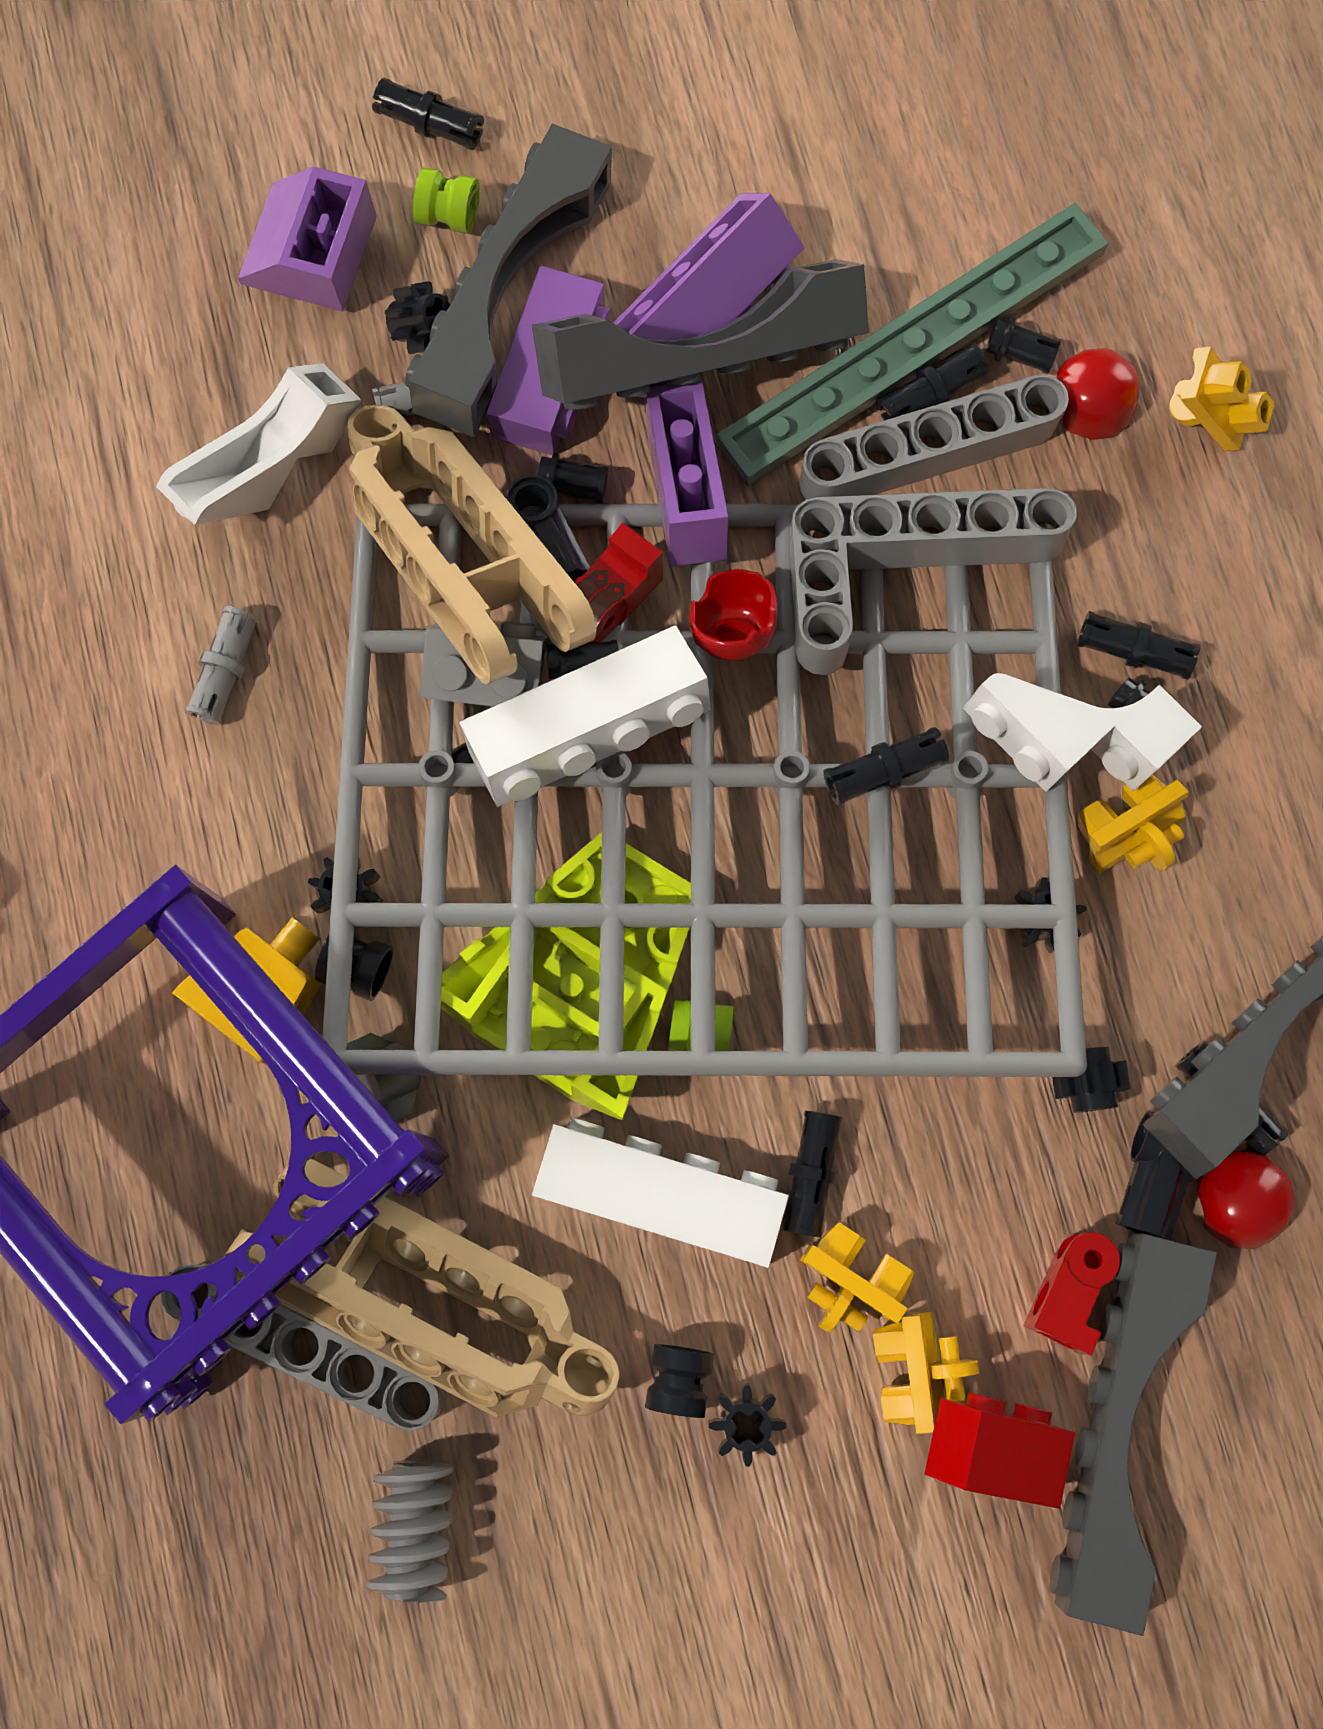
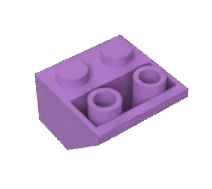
[238,166,377,312]

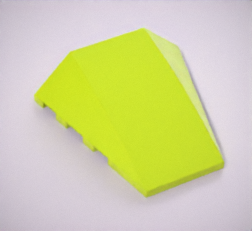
[441,832,691,1121]

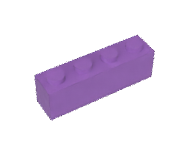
[613,193,805,398]

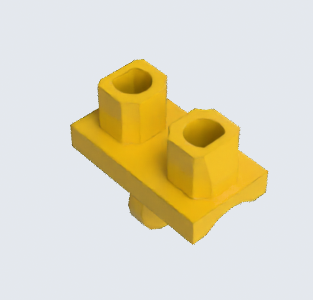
[1170,347,1274,451]
[1078,774,1188,875]
[799,1222,914,1334]
[873,1311,980,1434]

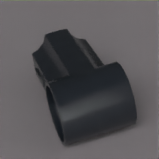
[506,474,590,582]
[1115,1110,1195,1241]

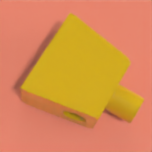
[172,917,320,1065]

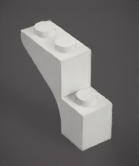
[156,363,361,525]
[963,673,1202,792]

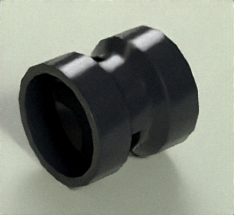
[314,932,394,1001]
[645,1344,714,1418]

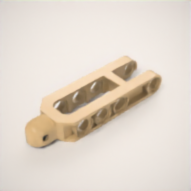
[347,405,597,685]
[223,1159,619,1417]

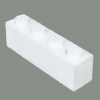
[459,625,711,807]
[532,1118,789,1268]

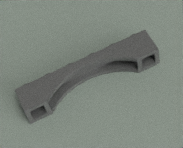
[405,123,612,437]
[532,259,869,410]
[1142,935,1323,1179]
[1050,1234,1217,1636]

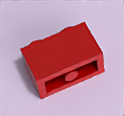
[924,1392,1076,1509]

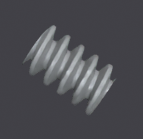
[366,1460,454,1603]

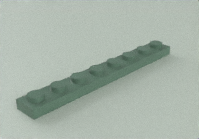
[716,202,1109,486]

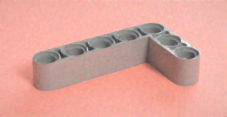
[789,488,1077,675]

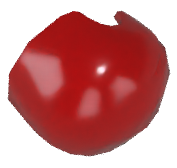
[1056,348,1140,440]
[689,568,779,662]
[1198,1150,1295,1250]

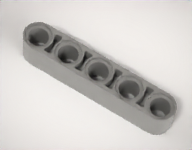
[799,374,1069,500]
[161,1263,447,1431]

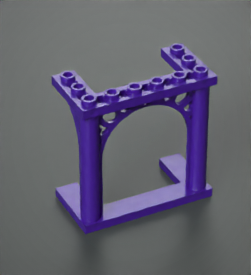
[0,864,449,1424]

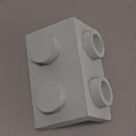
[420,621,550,707]

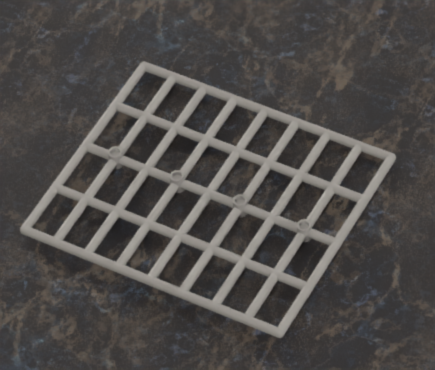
[322,504,1087,1077]

